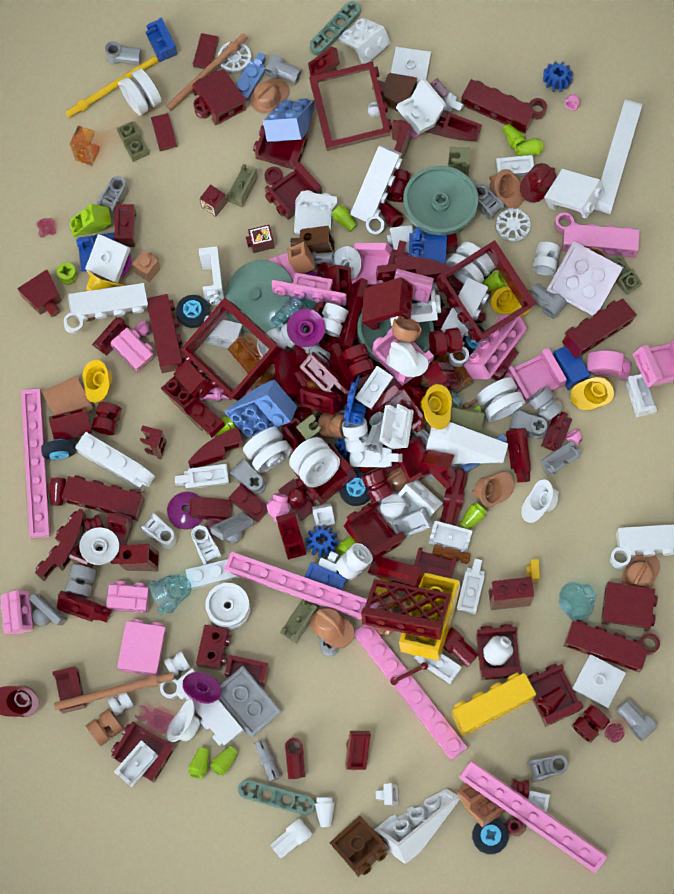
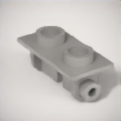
[541,440,582,476]

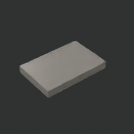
[219,666,282,738]

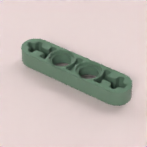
[310,1,360,56]
[238,780,315,815]

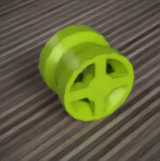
[57,262,78,285]

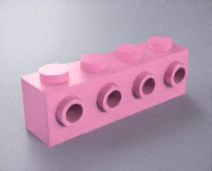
[464,314,527,379]

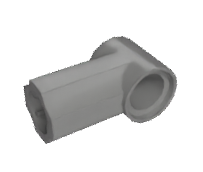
[105,41,141,65]
[263,54,302,84]
[529,283,567,319]
[364,412,384,453]
[616,699,657,741]

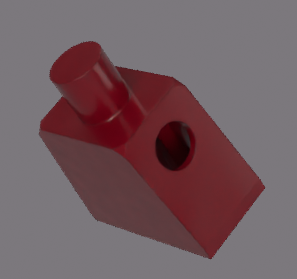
[17,269,62,317]
[111,544,159,571]

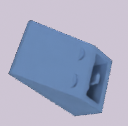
[263,98,315,142]
[225,380,297,438]

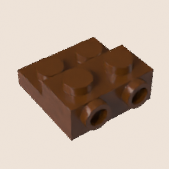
[330,816,389,877]

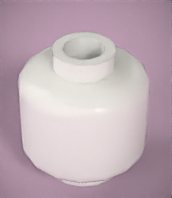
[483,636,513,666]

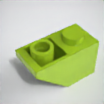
[70,204,112,237]

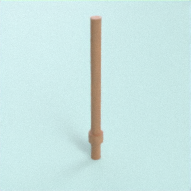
[166,33,248,111]
[54,672,174,710]

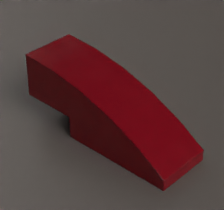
[425,112,482,142]
[188,427,243,468]

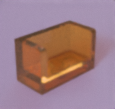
[70,125,100,166]

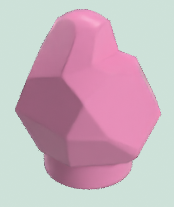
[267,493,291,523]

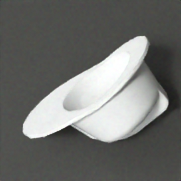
[386,341,429,377]
[521,479,559,523]
[376,492,420,523]
[167,699,200,742]

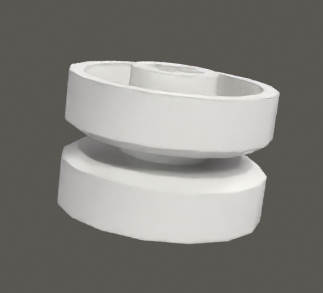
[118,68,162,116]
[446,242,494,284]
[476,377,525,422]
[243,426,293,473]
[289,437,340,488]
[206,583,251,631]

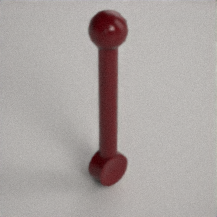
[390,662,428,685]

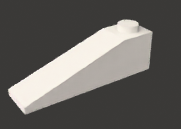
[426,422,508,465]
[374,788,460,864]

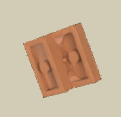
[42,376,94,415]
[456,784,506,827]

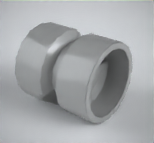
[528,386,564,421]
[65,564,97,598]

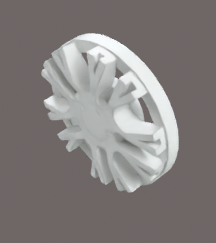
[218,41,251,74]
[496,208,531,242]

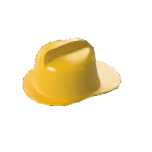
[86,270,127,291]
[491,285,531,317]
[82,359,113,403]
[570,376,614,411]
[421,384,452,430]

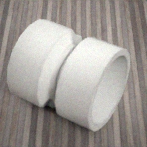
[532,242,560,276]
[322,303,349,337]
[267,323,295,351]
[342,418,369,453]
[336,543,373,580]

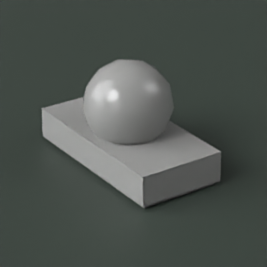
[390,507,433,537]
[210,512,254,544]
[29,594,67,626]

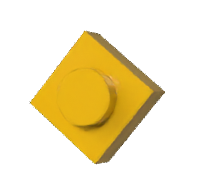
[526,559,540,583]

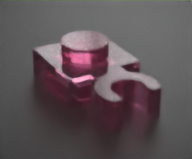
[135,705,173,735]

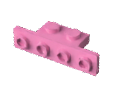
[271,273,347,306]

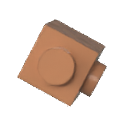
[287,242,315,274]
[132,250,161,283]

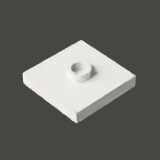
[391,47,431,85]
[85,234,131,283]
[572,654,626,709]

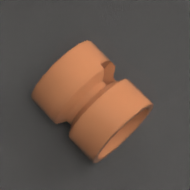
[318,412,346,439]
[85,708,123,746]

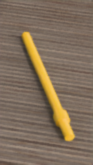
[65,56,158,118]

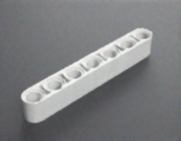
[594,99,642,214]

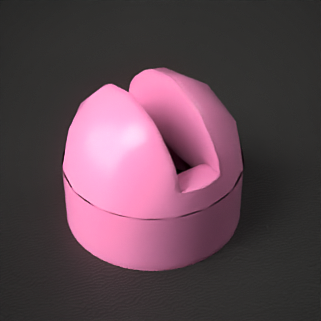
[564,94,580,110]
[134,321,151,337]
[565,429,583,446]

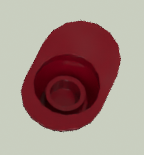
[520,163,557,203]
[0,685,39,717]

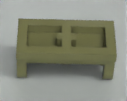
[448,147,470,176]
[226,164,258,207]
[296,410,322,440]
[280,599,318,644]

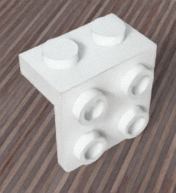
[338,18,391,64]
[396,79,446,135]
[294,190,337,235]

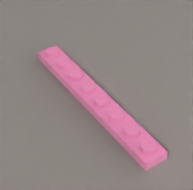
[21,388,51,539]
[224,552,379,620]
[354,625,467,761]
[459,760,607,873]

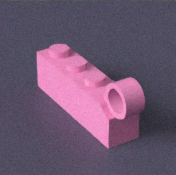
[554,212,639,258]

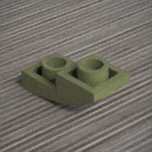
[116,121,149,161]
[610,254,642,295]
[450,405,486,432]

